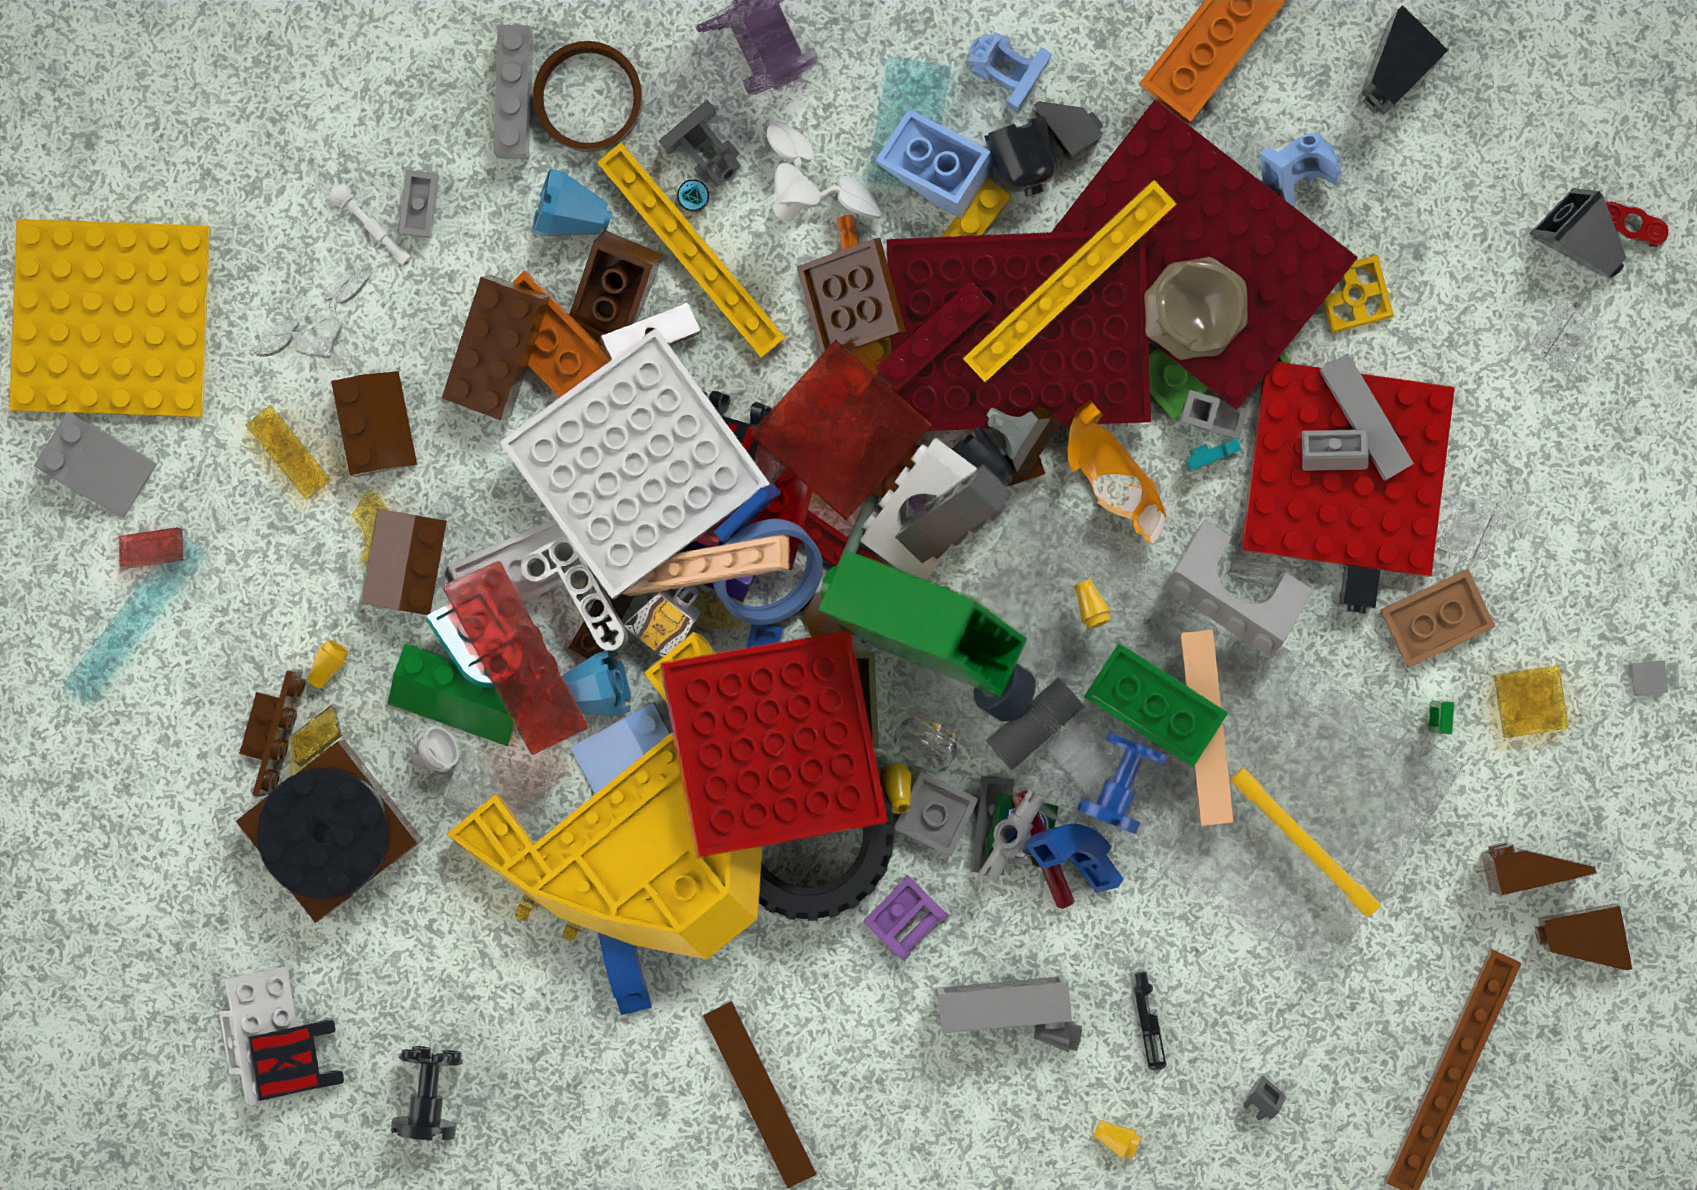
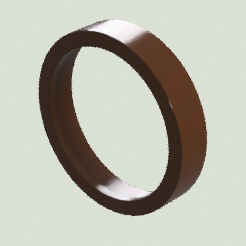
[533,41,643,152]

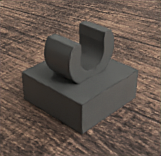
[1243,1075,1286,1120]

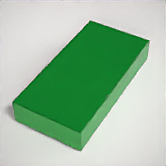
[1428,700,1454,734]

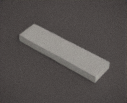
[1319,353,1414,481]

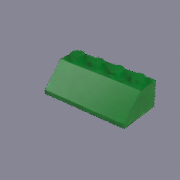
[387,644,530,747]

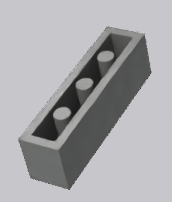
[895,465,1011,564]

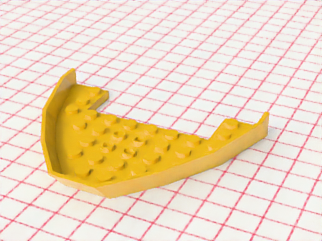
[446,632,762,960]

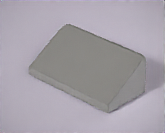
[1302,430,1368,470]

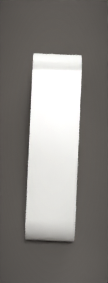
[521,537,628,652]

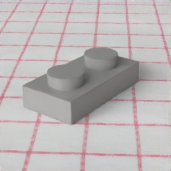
[398,170,439,238]

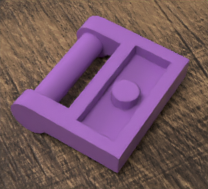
[863,875,949,961]

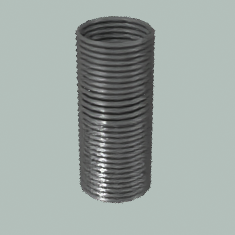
[986,677,1085,770]

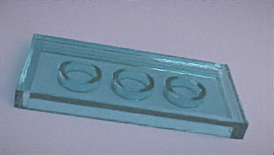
[867,56,951,190]

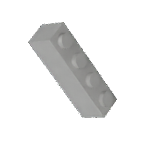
[493,25,533,159]

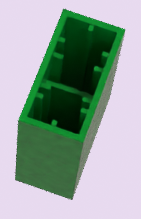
[818,550,1028,697]

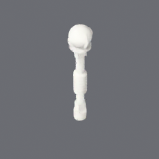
[330,184,411,265]

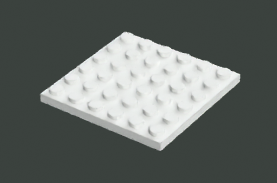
[499,328,771,600]

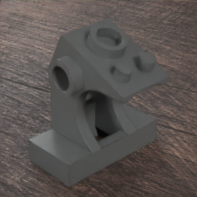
[658,99,741,187]

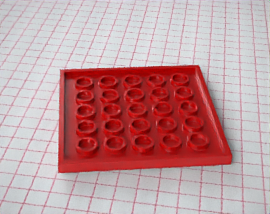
[1240,361,1455,577]
[660,630,888,858]

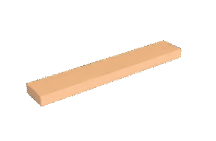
[623,535,788,596]
[1180,630,1233,826]

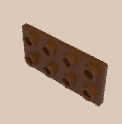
[239,669,306,797]

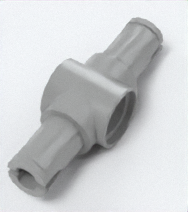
[979,789,1046,883]

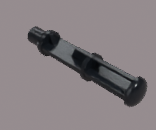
[1134,971,1167,1071]

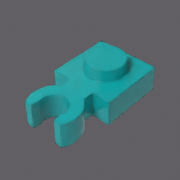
[1184,438,1242,472]

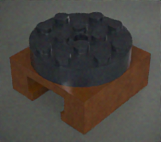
[236,740,423,923]

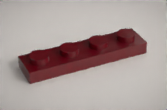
[875,281,993,391]

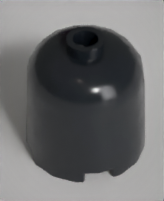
[984,116,1058,197]
[951,425,1013,487]

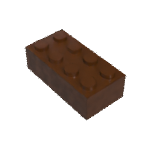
[442,275,550,420]

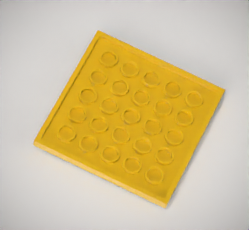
[9,219,210,418]

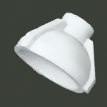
[414,726,459,772]

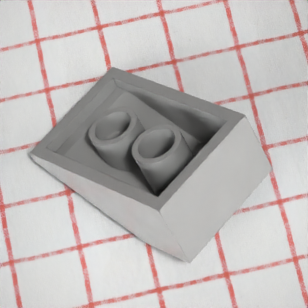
[34,411,157,518]

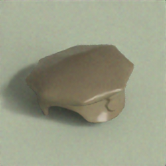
[1144,257,1247,360]

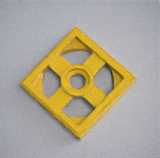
[1323,255,1394,334]

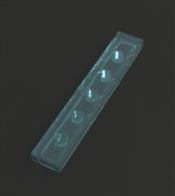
[63,531,207,703]

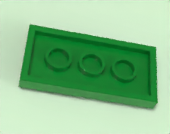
[1084,642,1229,767]

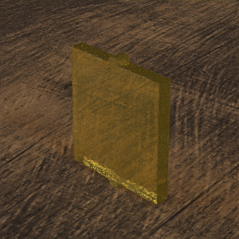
[291,704,342,767]

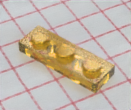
[246,405,332,500]

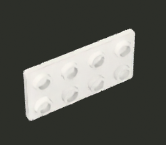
[219,967,308,1106]

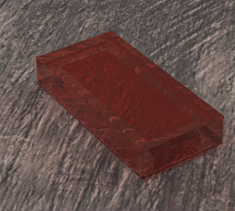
[119,527,184,569]

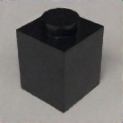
[1339,565,1381,614]

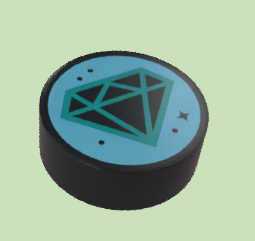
[677,179,710,213]

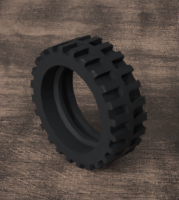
[759,788,895,921]

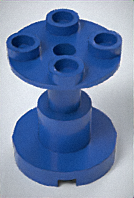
[1077,732,1168,834]

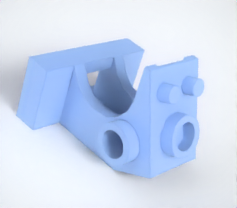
[966,32,1052,113]
[1260,132,1342,207]

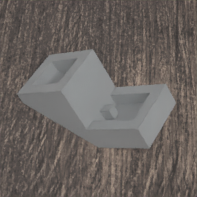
[1180,390,1248,440]

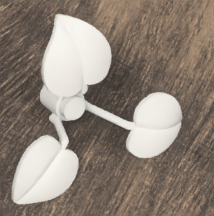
[766,122,881,222]

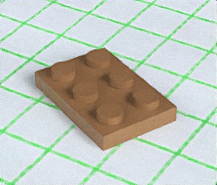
[1380,569,1496,668]

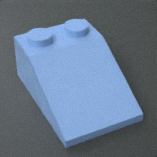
[875,109,994,218]
[570,702,671,794]

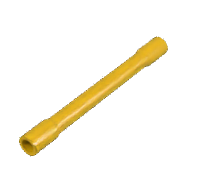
[1230,767,1381,918]

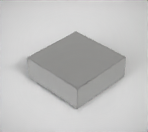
[1631,661,1668,696]

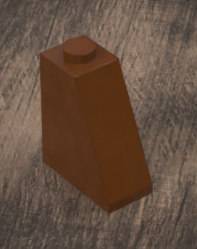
[1535,904,1633,970]

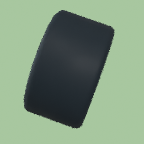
[974,663,1036,722]

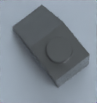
[1032,101,1103,160]

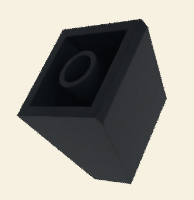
[1361,5,1448,116]

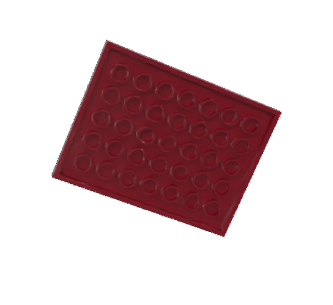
[1051,99,1358,410]
[886,230,1151,433]

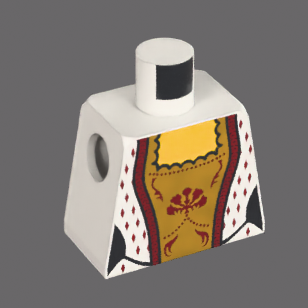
[624,585,702,657]

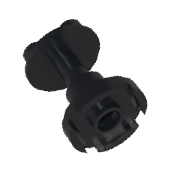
[391,1046,463,1140]

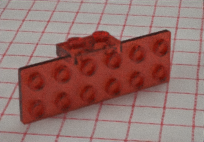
[443,561,588,755]

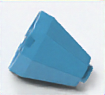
[531,168,612,236]
[550,651,631,717]

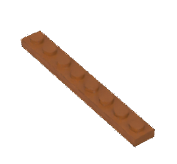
[1384,948,1522,1190]

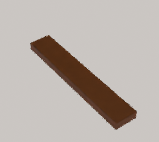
[703,1001,817,1188]

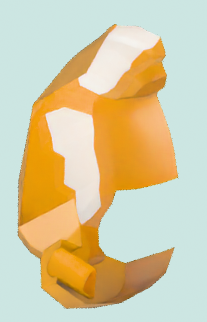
[1068,400,1167,544]

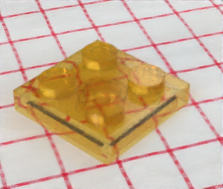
[1494,665,1569,738]

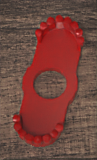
[1606,201,1669,247]

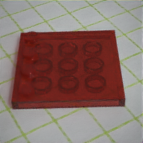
[750,339,932,521]

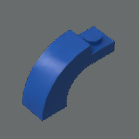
[1025,823,1124,893]
[598,932,652,1015]

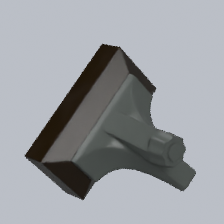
[986,405,1060,477]

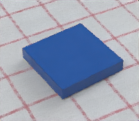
[714,484,780,540]

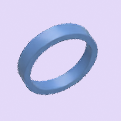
[713,519,823,625]

